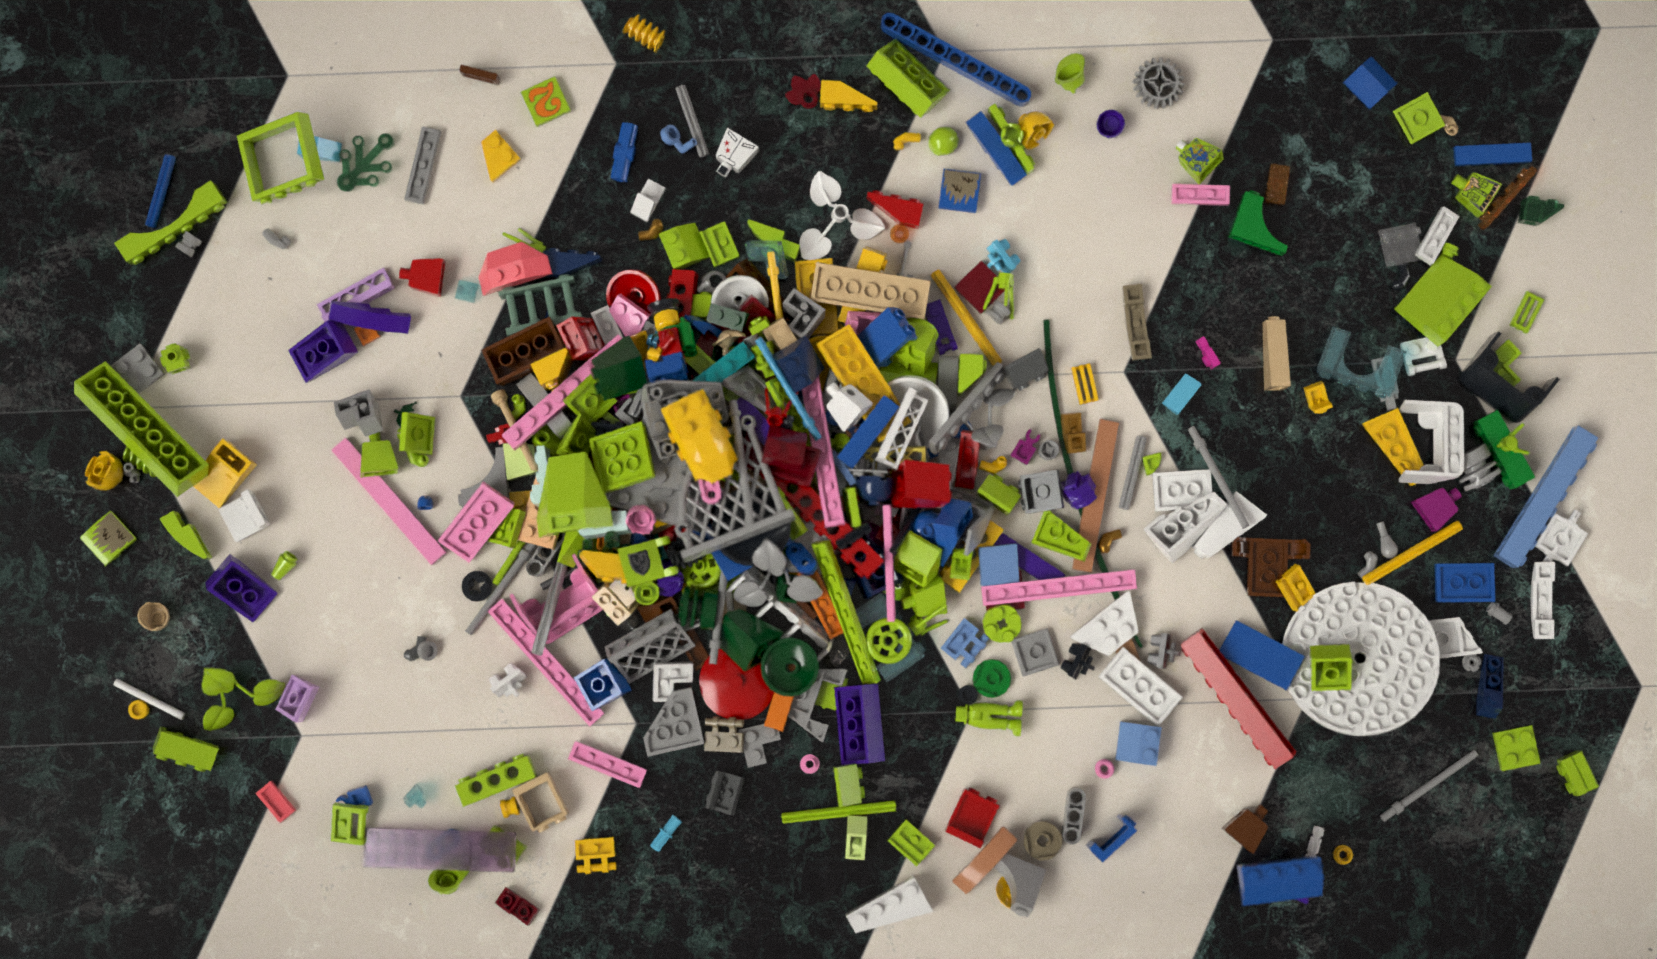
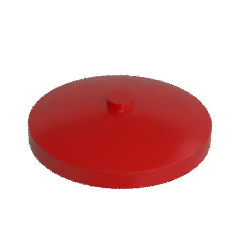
[699,649,774,720]

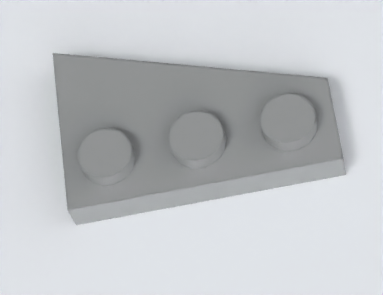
[721,365,787,412]

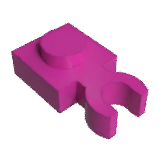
[1195,336,1221,370]

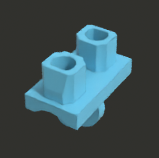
[986,239,1021,273]

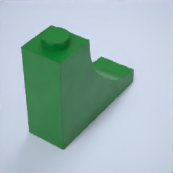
[1228,190,1288,256]

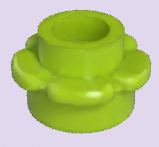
[1441,243,1459,258]

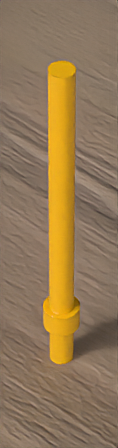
[767,251,783,320]

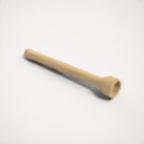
[491,390,538,471]

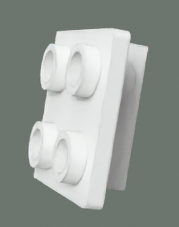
[219,489,271,542]

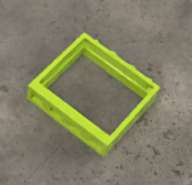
[237,112,324,204]

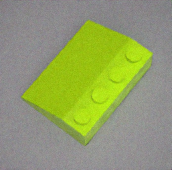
[1394,254,1492,347]

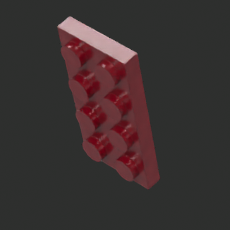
[736,432,822,488]

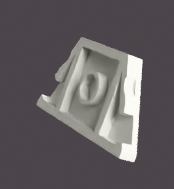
[1070,591,1139,656]
[1429,617,1482,659]

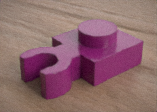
[1010,429,1040,466]

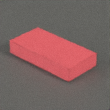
[256,781,296,823]

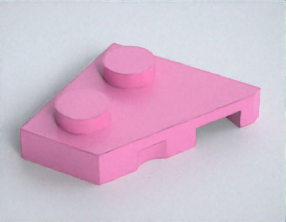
[609,293,650,336]

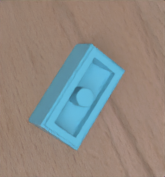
[1162,373,1202,415]

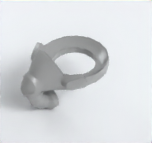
[697,271,726,295]

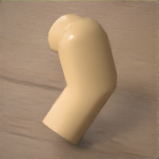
[1440,115,1458,136]

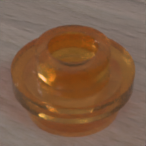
[890,224,909,244]

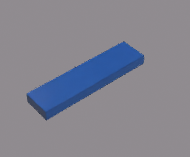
[1453,143,1532,166]
[837,395,899,469]

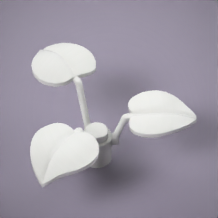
[799,171,885,260]

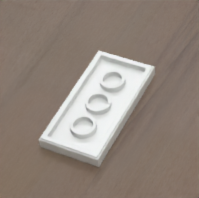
[1098,647,1183,727]

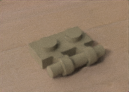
[704,716,744,753]

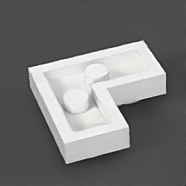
[653,662,693,702]

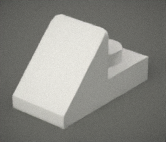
[630,179,665,222]

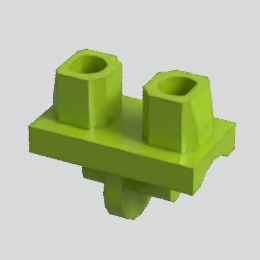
[751,341,775,378]

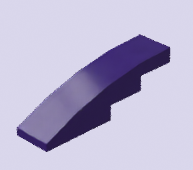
[328,301,411,334]

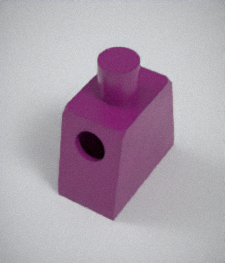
[1411,487,1462,532]

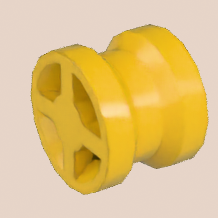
[500,796,520,819]

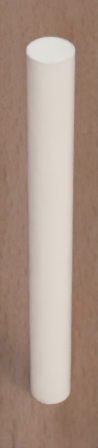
[113,679,186,720]

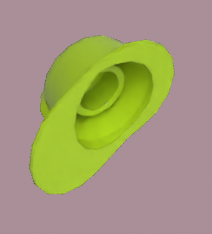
[1055,53,1085,94]
[428,854,471,895]

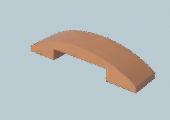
[952,826,1018,894]

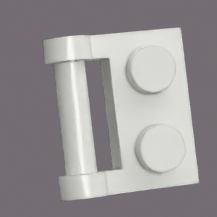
[1400,337,1447,376]

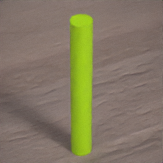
[492,541,526,586]

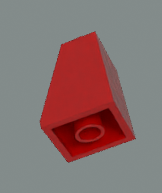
[892,460,952,508]

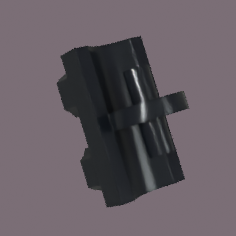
[1060,643,1095,680]

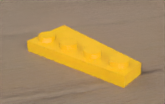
[1362,408,1424,486]

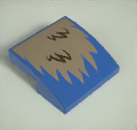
[938,169,981,213]

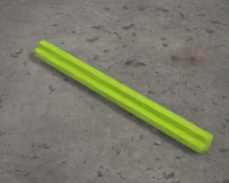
[781,801,896,824]

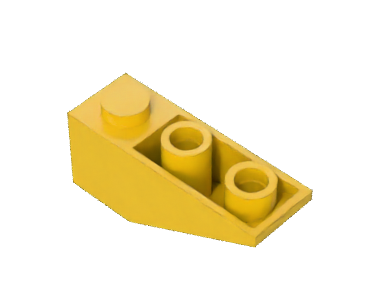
[820,80,877,112]

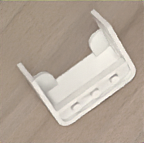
[1399,400,1464,484]

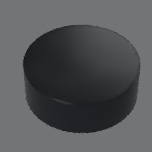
[958,685,978,705]

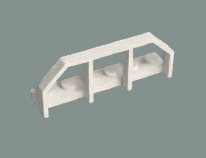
[726,566,835,661]

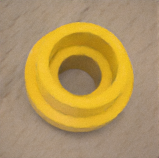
[1333,845,1353,865]

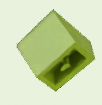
[894,531,942,588]

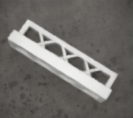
[875,387,928,470]

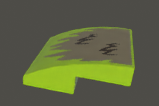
[80,511,136,567]

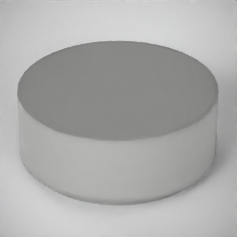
[417,640,438,661]

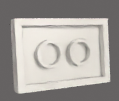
[1152,469,1212,512]

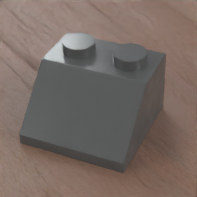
[1004,348,1049,391]

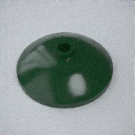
[761,638,819,697]

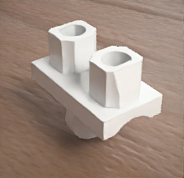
[489,663,527,697]

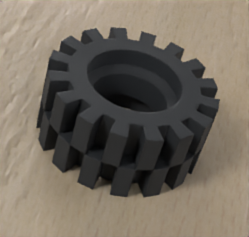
[666,536,702,569]

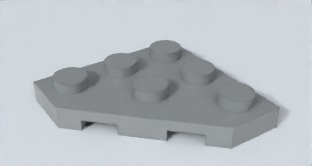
[643,687,704,757]

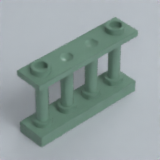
[498,274,583,337]

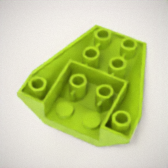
[537,452,613,538]

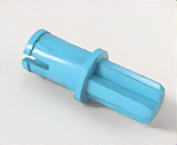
[650,815,682,852]

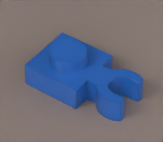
[336,785,373,806]

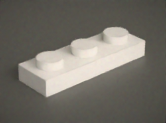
[1415,206,1459,265]

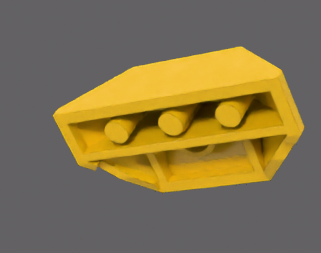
[579,550,627,585]

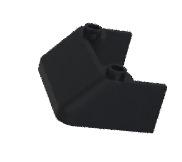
[1459,331,1560,423]

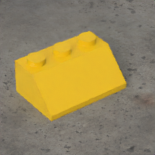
[531,348,573,392]

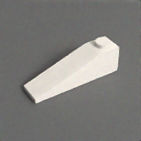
[1144,492,1227,563]

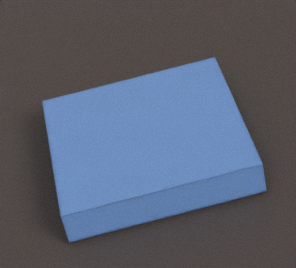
[978,543,1019,586]

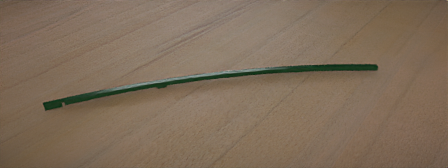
[1043,320,1143,648]

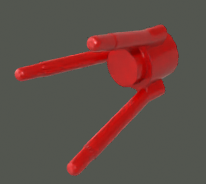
[765,388,799,427]

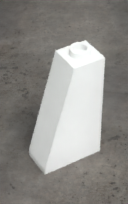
[1192,491,1267,559]

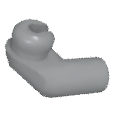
[1357,551,1378,580]

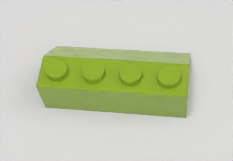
[867,39,950,118]

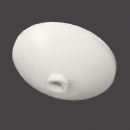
[711,275,769,330]

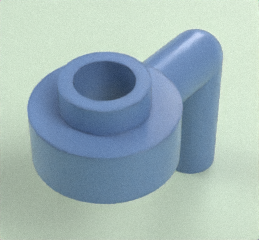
[660,125,697,153]

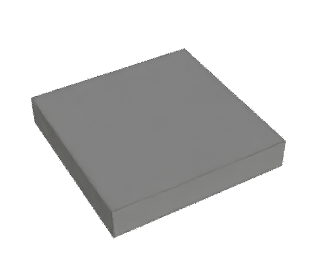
[1011,628,1060,677]

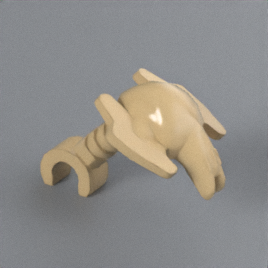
[712,330,745,356]

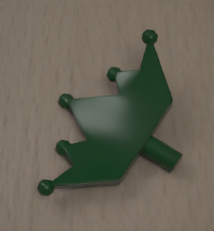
[393,401,417,428]

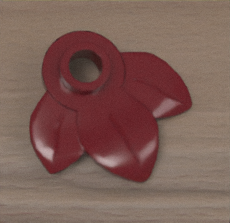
[785,74,821,109]

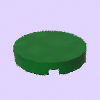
[972,659,1011,698]

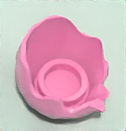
[626,505,656,534]

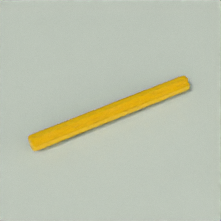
[931,269,1002,366]
[1362,521,1463,585]

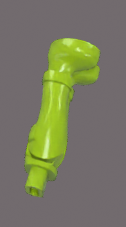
[955,700,1023,737]

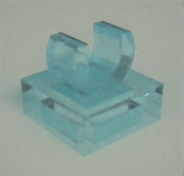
[455,280,479,303]
[403,784,427,809]

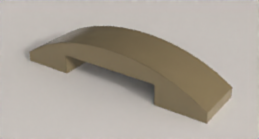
[1123,284,1152,361]

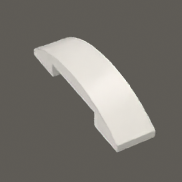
[1531,562,1555,639]

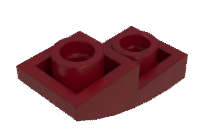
[495,887,540,926]

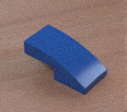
[684,315,722,338]

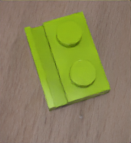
[699,221,740,268]
[887,820,935,867]

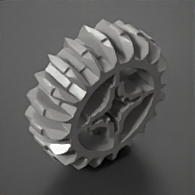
[1133,57,1185,109]

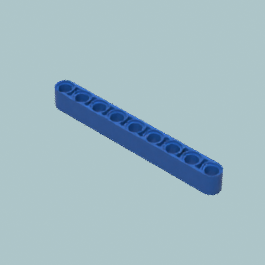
[881,13,1031,107]

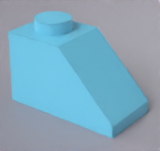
[297,136,342,162]

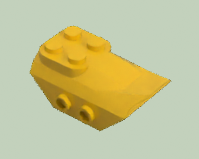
[661,389,738,484]

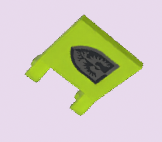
[617,536,679,587]

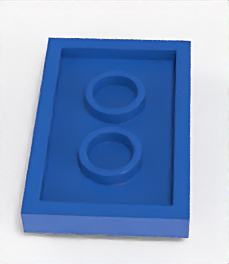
[1434,563,1495,602]

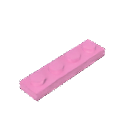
[568,741,647,788]

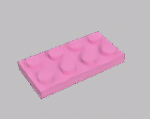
[438,481,515,563]

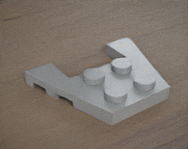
[788,669,848,742]

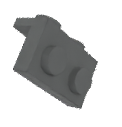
[706,771,744,815]

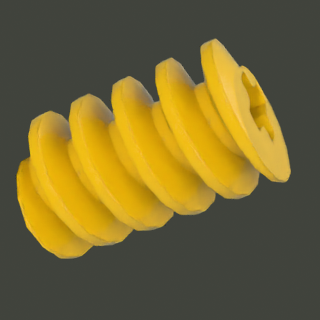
[623,14,665,53]

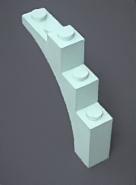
[530,445,632,539]

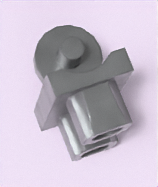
[1148,633,1181,669]

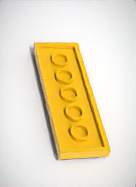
[816,324,912,443]

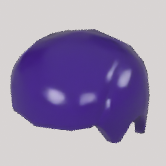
[1096,109,1125,139]

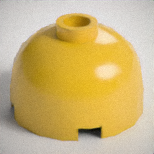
[1018,111,1054,150]
[85,451,123,490]

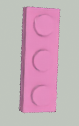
[1171,184,1230,206]

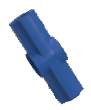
[610,122,638,182]

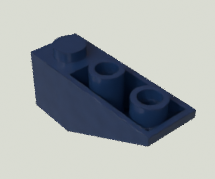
[543,248,602,277]
[1476,654,1504,719]

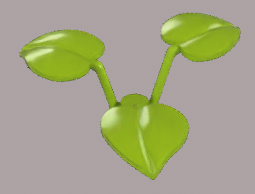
[202,668,285,731]

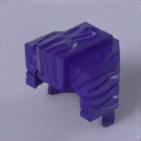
[1061,471,1097,509]
[656,560,684,597]

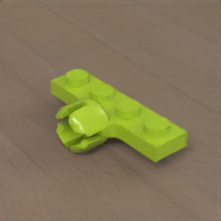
[988,104,1035,176]

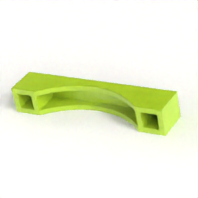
[114,180,228,265]

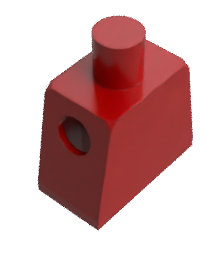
[399,258,446,297]

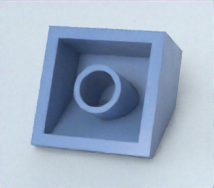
[1115,721,1162,766]

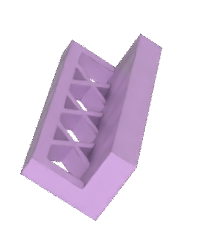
[317,268,395,322]

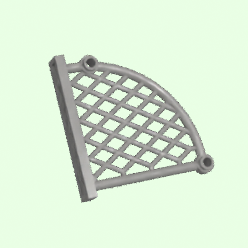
[675,415,796,562]

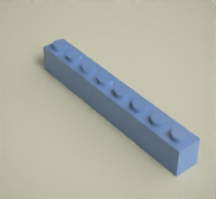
[1493,425,1598,568]

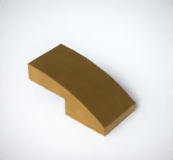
[1061,412,1086,454]

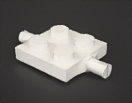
[1535,510,1588,566]

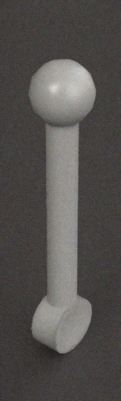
[897,241,911,276]

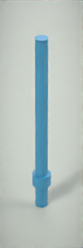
[755,337,822,441]

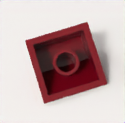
[761,425,808,472]

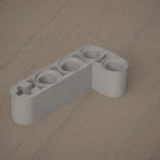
[516,373,572,440]

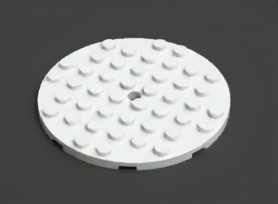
[1282,582,1440,736]

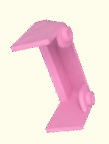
[509,554,603,644]

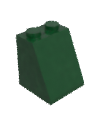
[590,335,647,401]
[720,608,783,672]

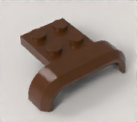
[1232,537,1311,597]

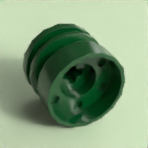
[679,586,718,631]

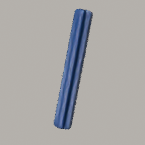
[145,154,176,228]

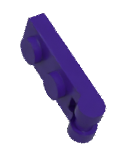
[925,299,958,355]

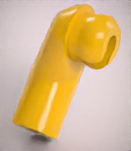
[893,132,921,150]
[979,456,1007,474]

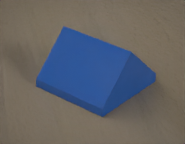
[1343,57,1397,110]

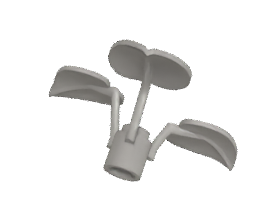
[950,389,1015,450]
[734,539,823,607]

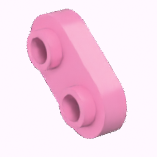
[698,479,722,505]

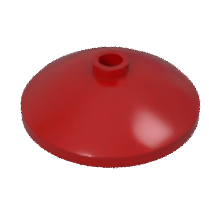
[606,269,661,322]

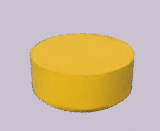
[128,700,149,719]

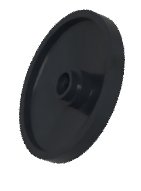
[712,487,791,566]

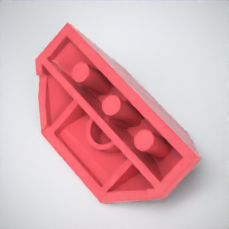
[479,242,552,296]

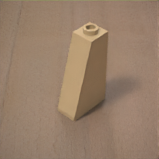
[1263,316,1291,391]

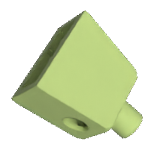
[503,443,538,481]

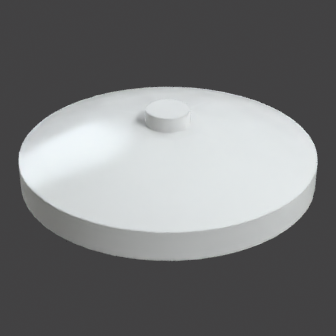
[887,375,950,448]

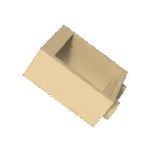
[592,580,640,625]
[512,772,569,833]

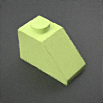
[845,816,867,860]

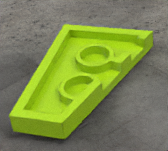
[1031,510,1092,562]

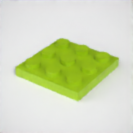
[589,421,656,494]

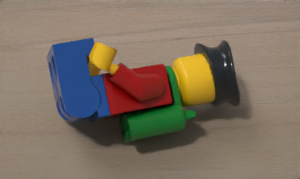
[645,298,697,383]

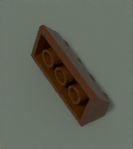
[481,316,566,387]

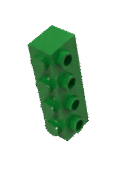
[1472,410,1536,490]

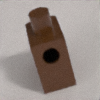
[1221,804,1269,854]

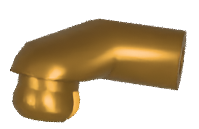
[638,219,663,241]
[1098,529,1122,554]

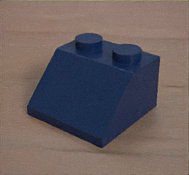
[773,335,825,393]

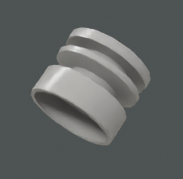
[1459,443,1502,491]

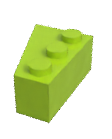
[153,726,219,772]

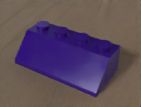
[834,683,885,765]

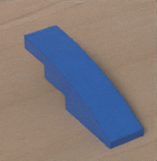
[965,111,1027,186]

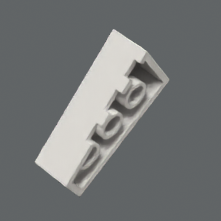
[846,876,933,933]

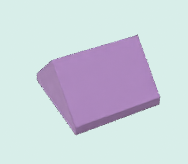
[275,675,319,723]

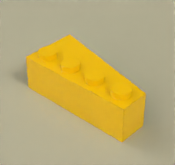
[838,246,888,323]

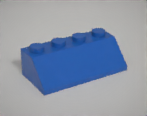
[1237,856,1323,906]

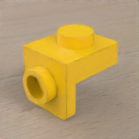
[1304,381,1333,414]

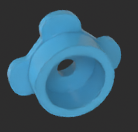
[646,330,660,351]

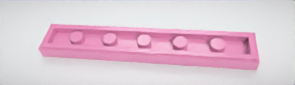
[883,503,896,622]

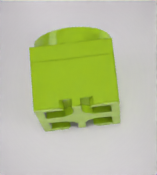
[889,317,938,376]

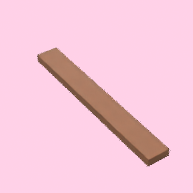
[1072,419,1119,573]

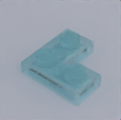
[745,240,789,279]

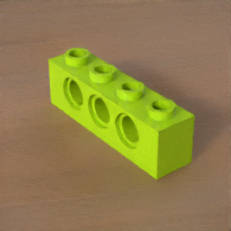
[455,754,538,807]

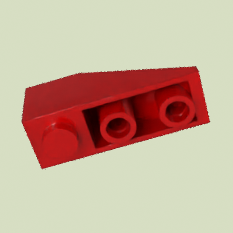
[867,190,924,229]

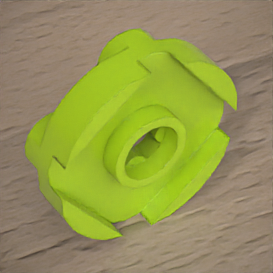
[982,604,1022,643]

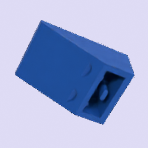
[933,498,973,567]

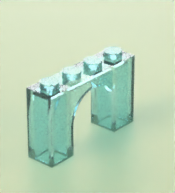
[1317,326,1407,399]
[855,593,926,683]

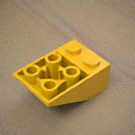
[193,438,257,508]

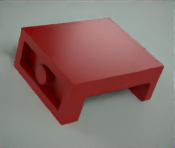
[944,787,1000,849]

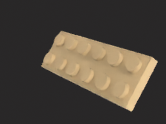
[811,262,931,319]

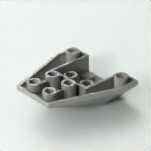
[641,380,728,460]

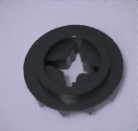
[462,571,493,602]

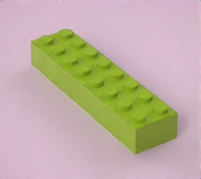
[74,361,209,497]

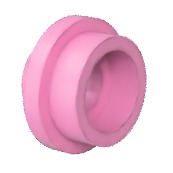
[800,754,819,774]
[1095,759,1114,779]

